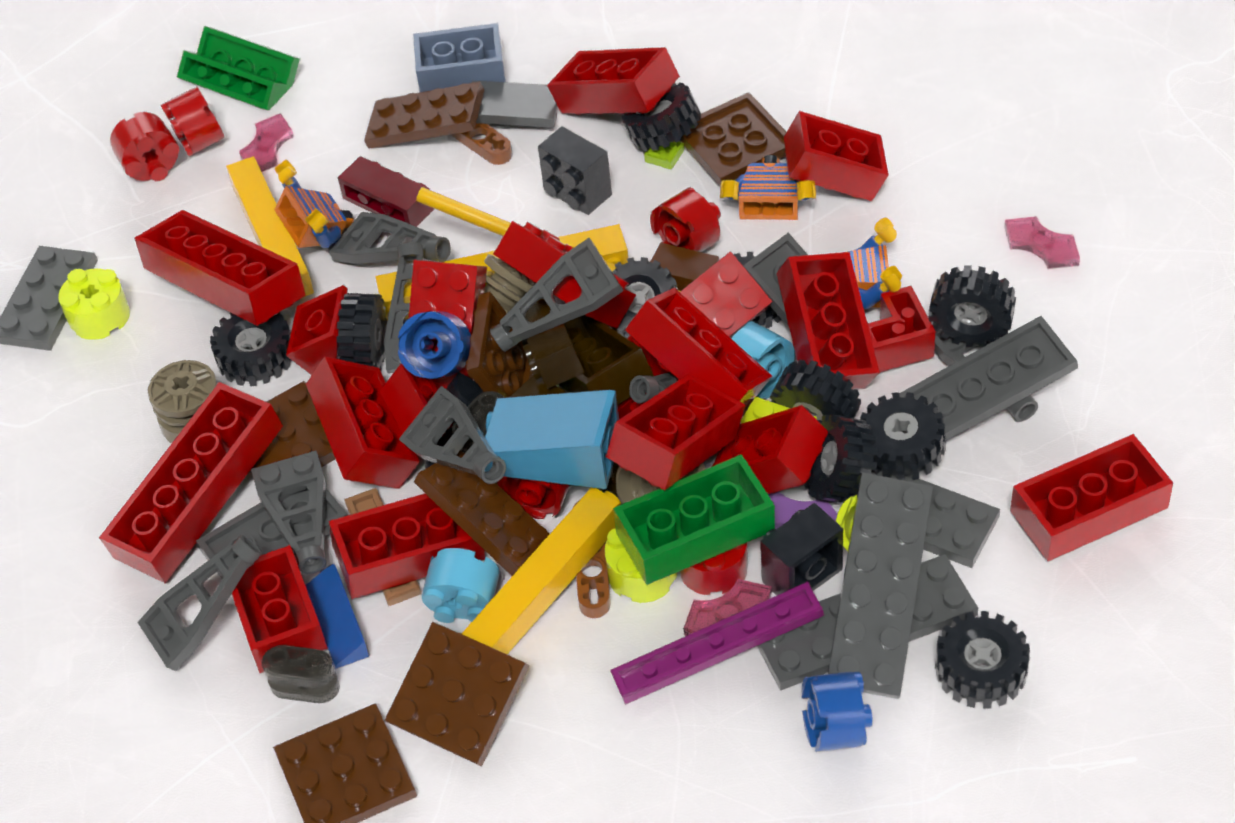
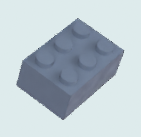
[413,23,506,92]

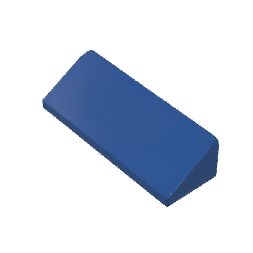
[305,563,369,669]

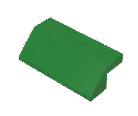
[176,26,300,110]

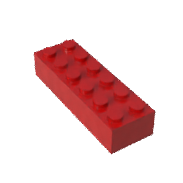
[134,210,306,326]
[99,382,283,584]

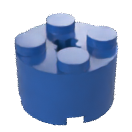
[398,311,471,379]
[801,672,873,752]

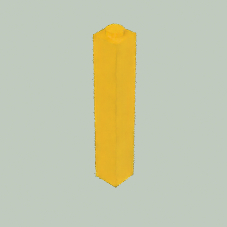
[226,156,314,297]
[461,487,621,654]

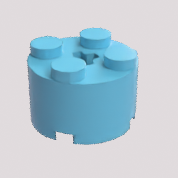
[732,321,795,399]
[421,548,500,623]

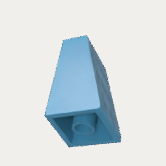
[484,390,619,489]

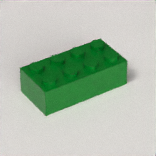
[613,454,775,585]

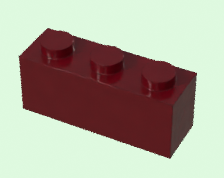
[337,156,434,227]

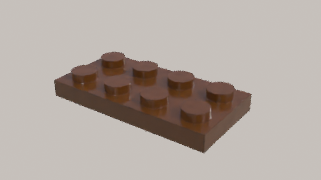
[364,81,484,149]
[413,450,549,576]

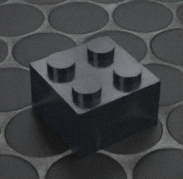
[538,126,612,215]
[760,502,843,596]

